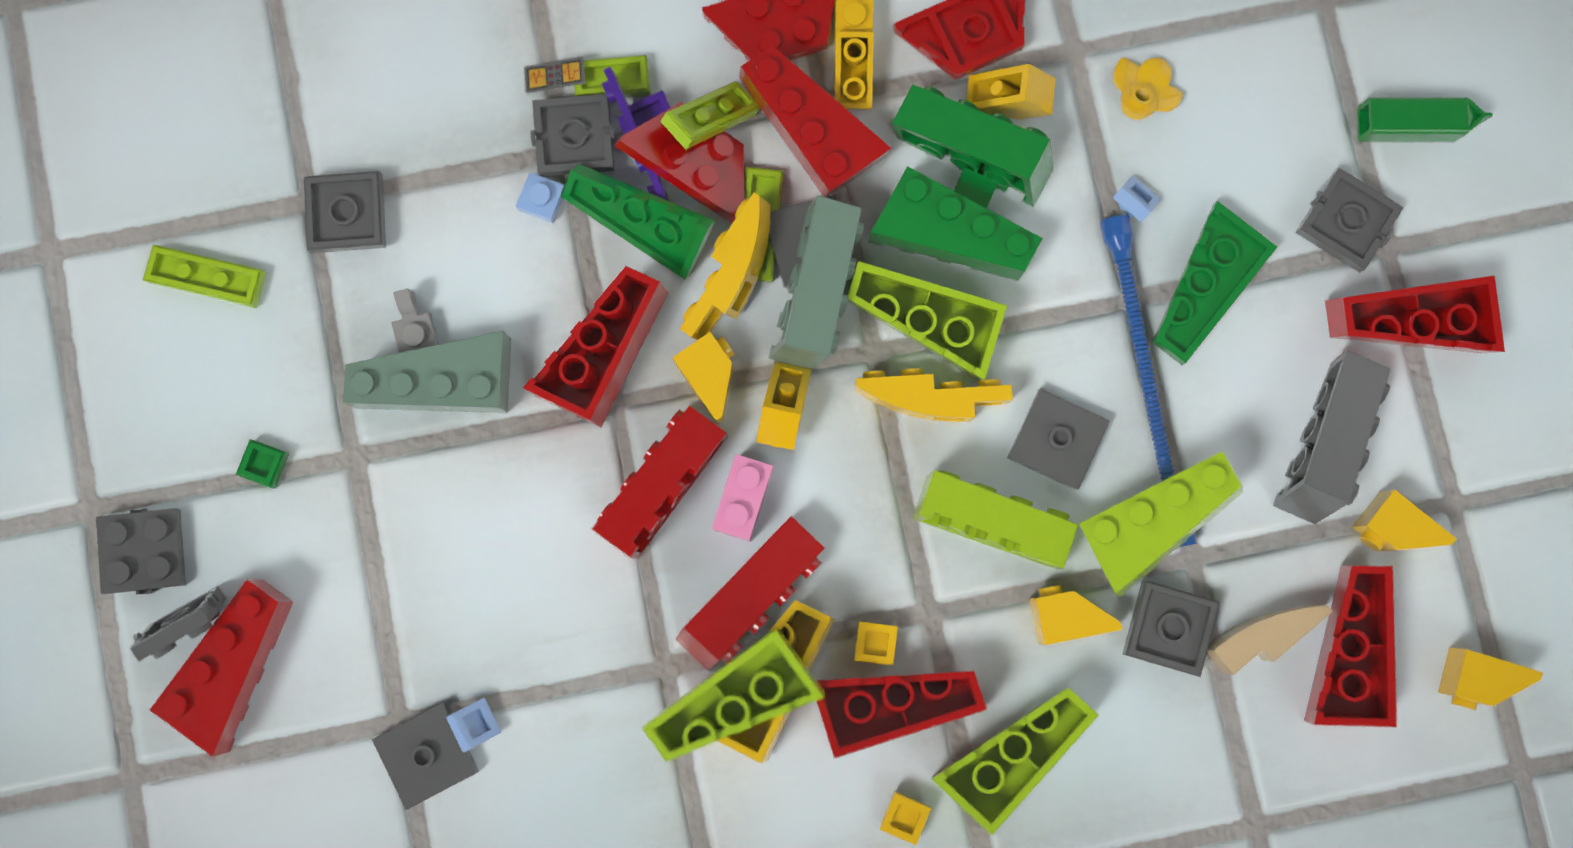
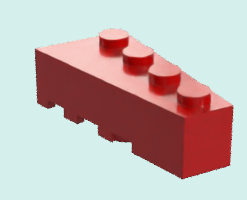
[739,45,892,197]
[523,266,669,428]
[1325,275,1505,354]
[591,405,728,560]
[675,516,825,671]
[1304,565,1397,727]
[149,579,293,757]
[816,671,987,759]

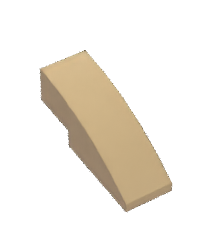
[1207,605,1333,675]

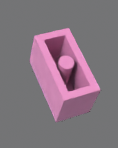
[712,454,773,542]

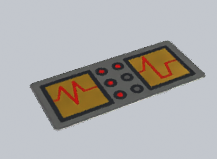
[524,57,585,93]

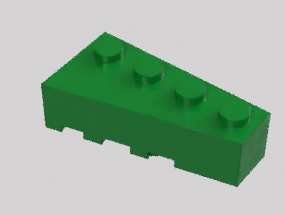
[892,84,1054,207]
[868,166,1043,281]

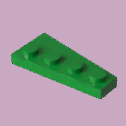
[562,164,715,280]
[1152,201,1277,365]

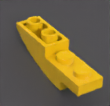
[834,0,874,109]
[680,192,771,340]
[854,368,1013,422]

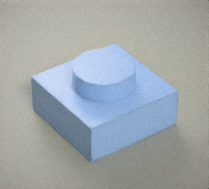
[516,172,565,223]
[1113,175,1161,222]
[446,697,501,752]

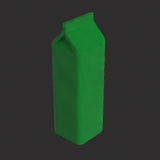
[1357,98,1493,142]

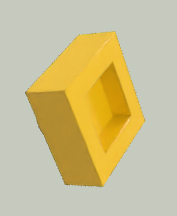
[854,621,898,665]
[879,791,931,845]

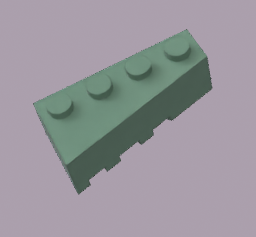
[768,195,864,369]
[343,331,511,413]

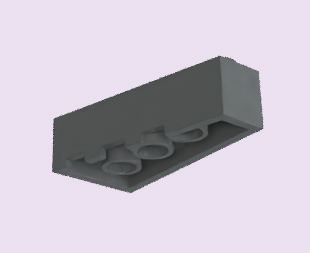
[1273,350,1390,524]

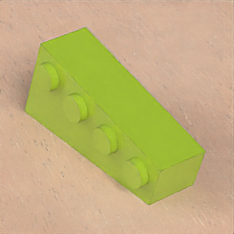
[848,261,1007,380]
[1079,451,1243,597]
[912,470,1078,570]
[642,627,825,762]
[932,687,1099,836]

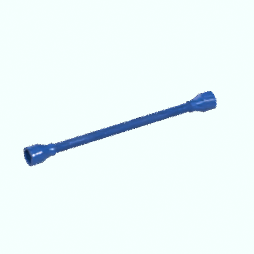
[1100,215,1197,547]

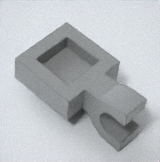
[391,288,439,353]

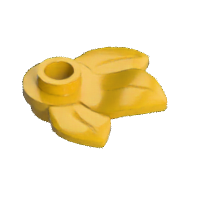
[1113,57,1183,120]

